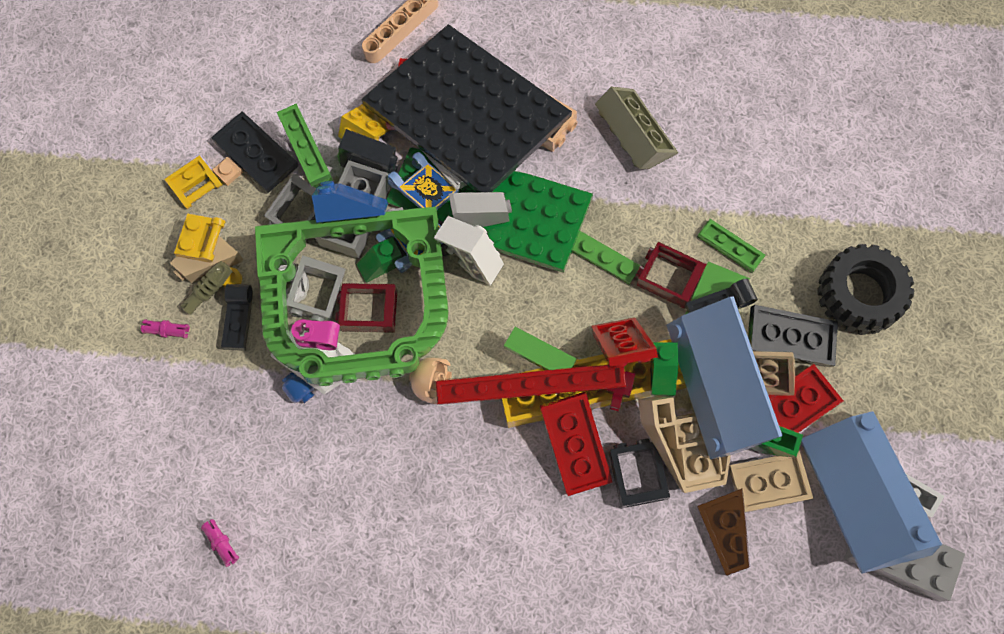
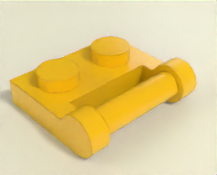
[164,155,222,209]
[174,213,226,263]

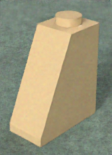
[170,227,244,283]

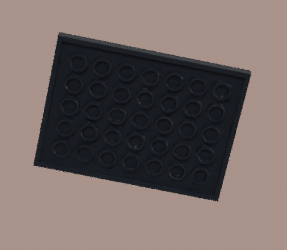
[361,24,572,193]

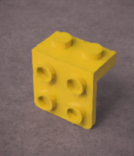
[338,104,390,141]

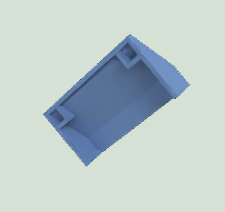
[666,296,782,460]
[801,411,942,574]

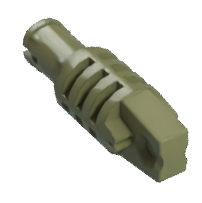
[180,261,232,315]

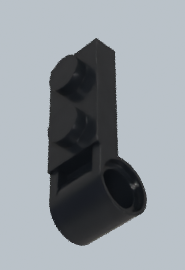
[685,278,758,313]
[221,284,253,351]

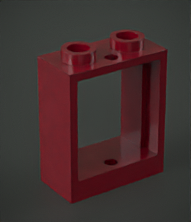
[635,242,707,309]
[335,283,398,333]

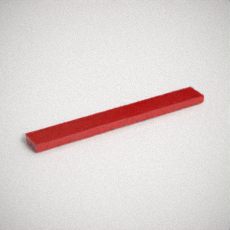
[435,364,626,405]

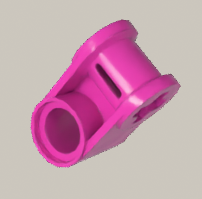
[291,319,340,351]

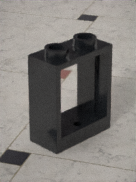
[338,129,398,174]
[609,439,670,509]

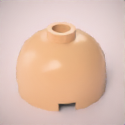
[409,357,452,404]

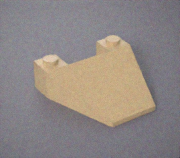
[638,396,731,493]

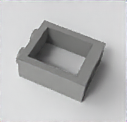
[264,174,316,242]
[287,255,346,321]

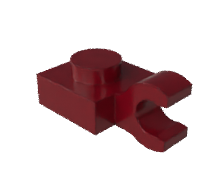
[606,371,635,412]

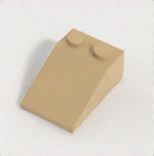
[753,351,795,395]

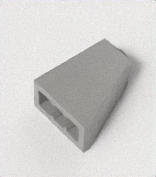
[449,192,512,227]

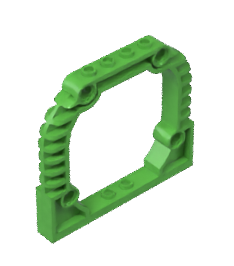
[255,206,449,386]

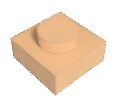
[213,157,243,186]

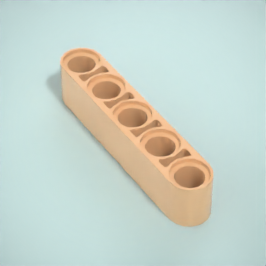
[362,0,439,63]

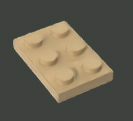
[729,451,813,513]

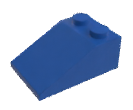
[312,181,388,223]

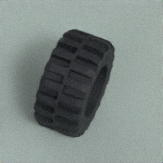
[817,244,915,335]

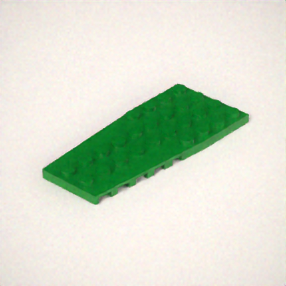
[387,148,593,273]

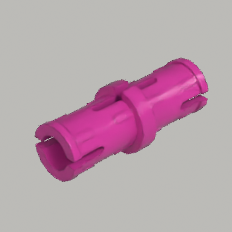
[141,319,190,339]
[201,519,239,567]

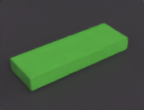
[697,219,765,273]
[504,326,576,370]

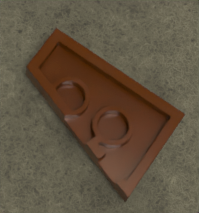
[697,488,750,576]

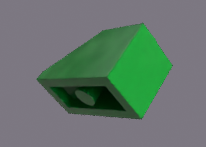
[356,237,403,283]
[650,342,678,396]
[749,426,803,458]

